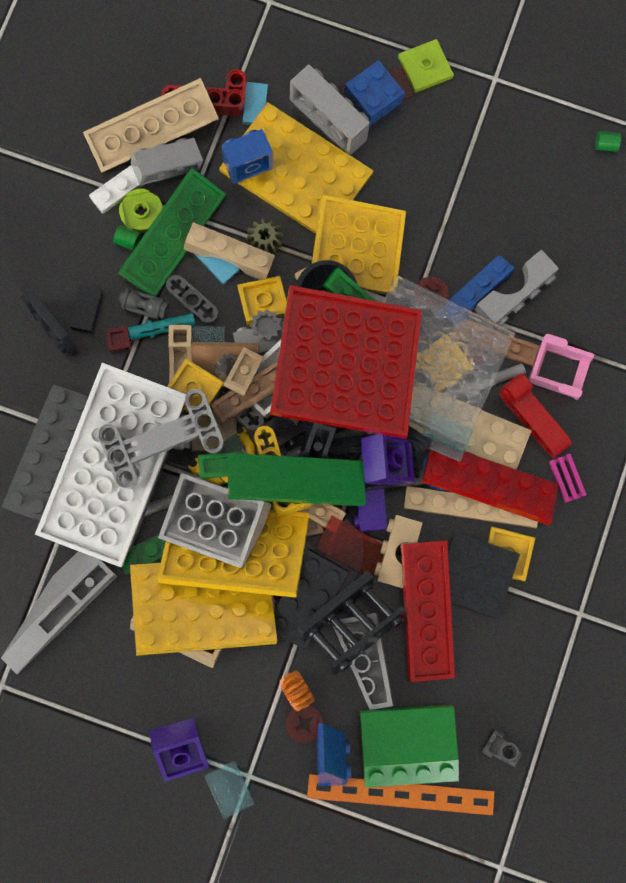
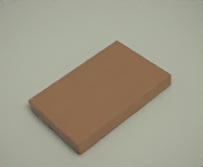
[191,342,259,377]

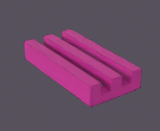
[548,454,587,503]

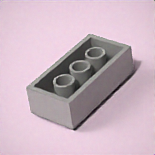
[290,64,370,156]

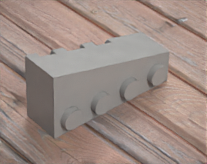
[333,613,394,710]

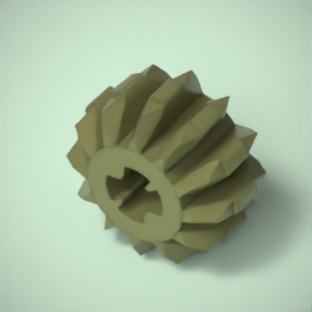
[246,218,283,254]

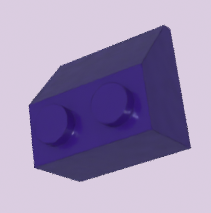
[361,434,415,485]
[149,717,209,782]

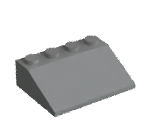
[158,473,272,568]

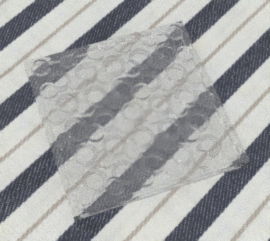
[383,275,515,447]

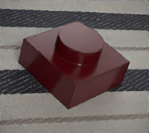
[105,326,131,353]

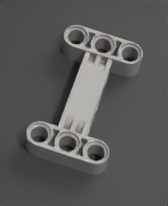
[98,389,224,489]

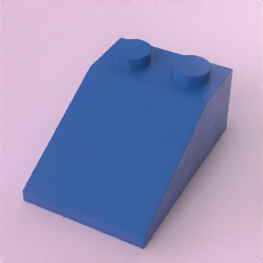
[317,723,351,786]

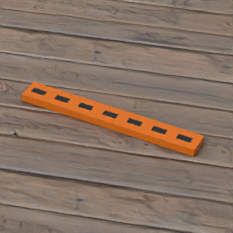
[307,774,495,815]

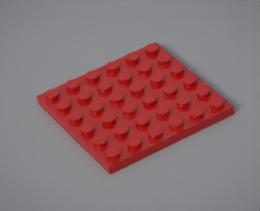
[270,285,422,439]

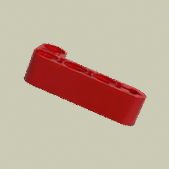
[161,69,246,116]
[499,373,572,458]

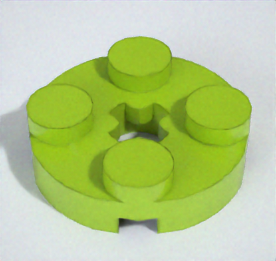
[119,189,163,233]

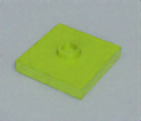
[398,39,454,93]

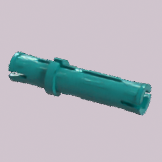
[128,313,195,340]

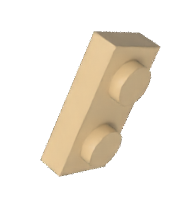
[224,347,264,396]

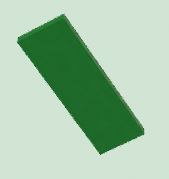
[118,168,226,297]
[227,453,366,506]

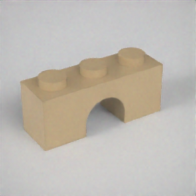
[374,515,422,588]

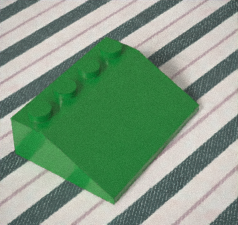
[360,704,459,788]

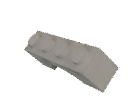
[474,250,559,329]

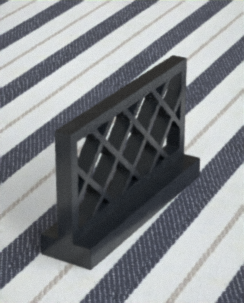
[328,429,425,491]

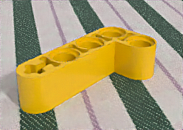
[254,426,313,515]

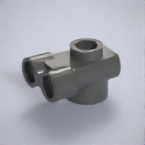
[482,729,523,767]

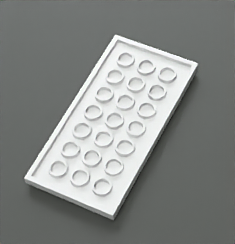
[35,363,186,567]

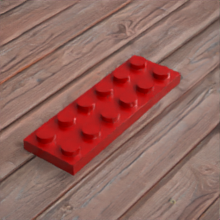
[422,441,559,526]
[401,540,455,682]

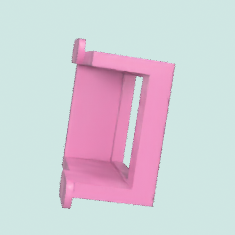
[529,334,595,400]

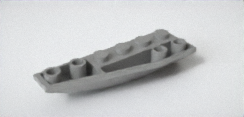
[1,551,118,675]

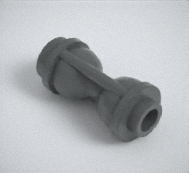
[119,288,169,320]

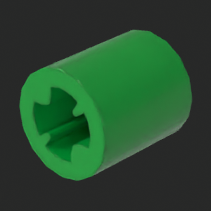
[595,131,621,152]
[113,225,141,251]

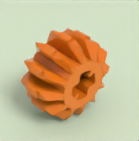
[279,670,315,711]

